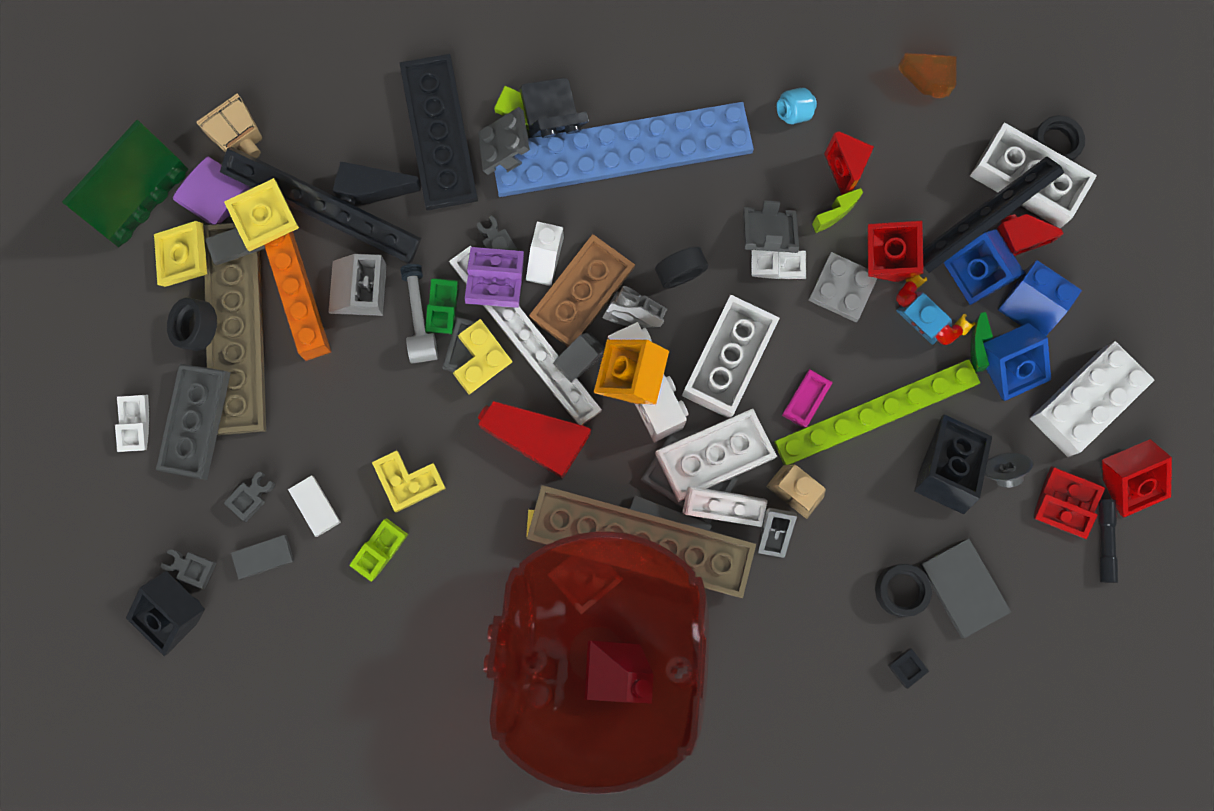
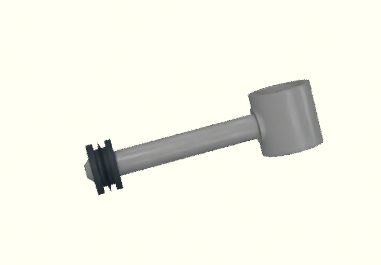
[400,264,438,364]

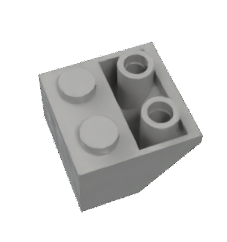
[329,254,386,316]

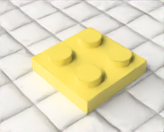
[224,178,299,252]
[154,221,207,287]

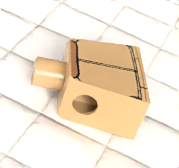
[197,93,262,158]
[766,464,826,519]

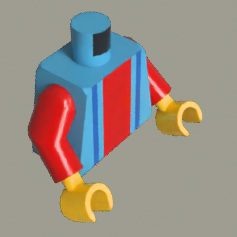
[896,275,975,345]

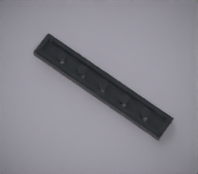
[923,156,1064,273]

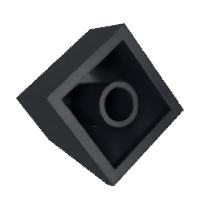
[126,571,205,656]

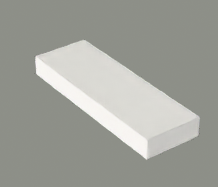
[682,486,768,527]

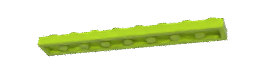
[774,359,980,465]

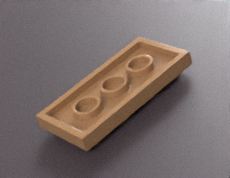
[529,234,635,347]

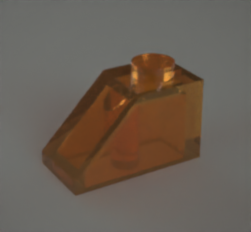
[899,53,957,98]

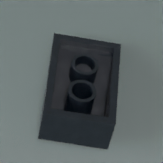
[914,414,992,514]

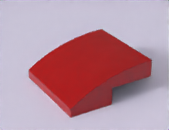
[1034,466,1105,539]

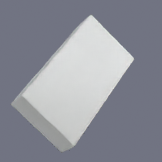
[288,475,341,537]

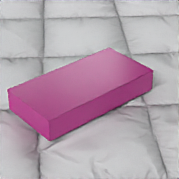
[782,369,833,429]

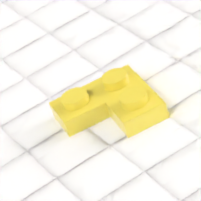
[453,319,512,394]
[372,451,446,512]

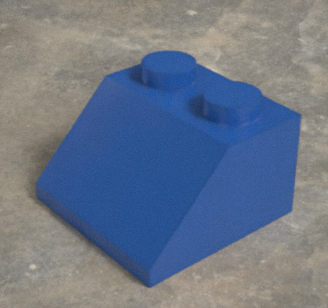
[944,229,1025,305]
[998,260,1082,336]
[984,323,1051,401]

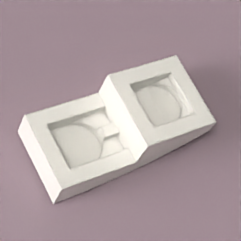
[752,250,806,279]
[115,395,149,452]

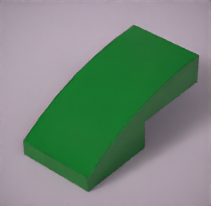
[425,279,459,334]
[970,312,993,373]

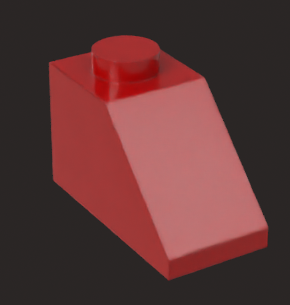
[997,214,1064,256]

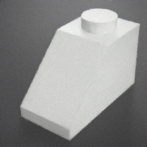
[526,221,564,286]

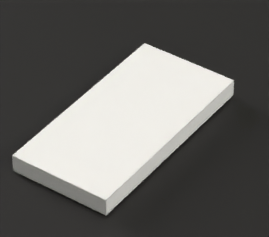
[655,409,777,502]

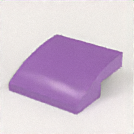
[173,156,250,225]
[465,247,524,308]

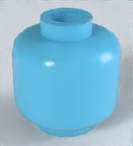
[776,88,817,124]

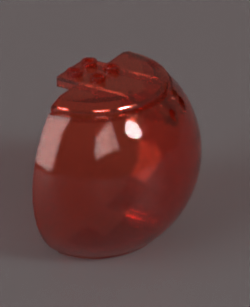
[484,532,709,794]

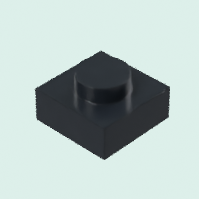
[887,648,929,689]

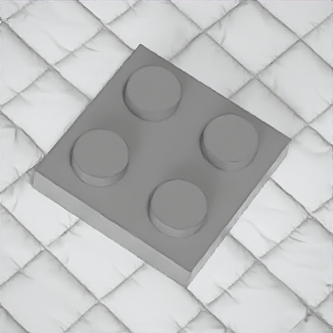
[808,252,877,322]

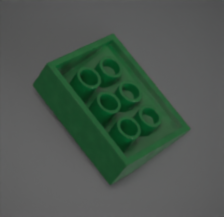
[62,120,189,248]

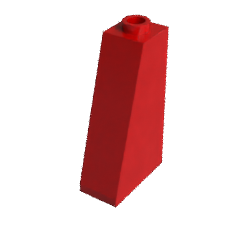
[478,401,591,479]

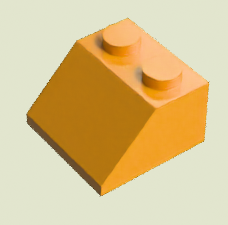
[594,340,669,405]

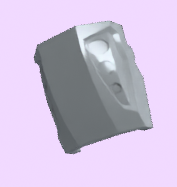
[602,286,667,328]

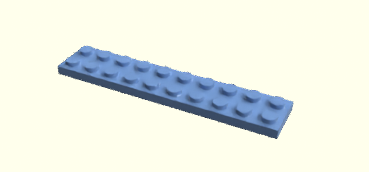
[494,102,754,197]

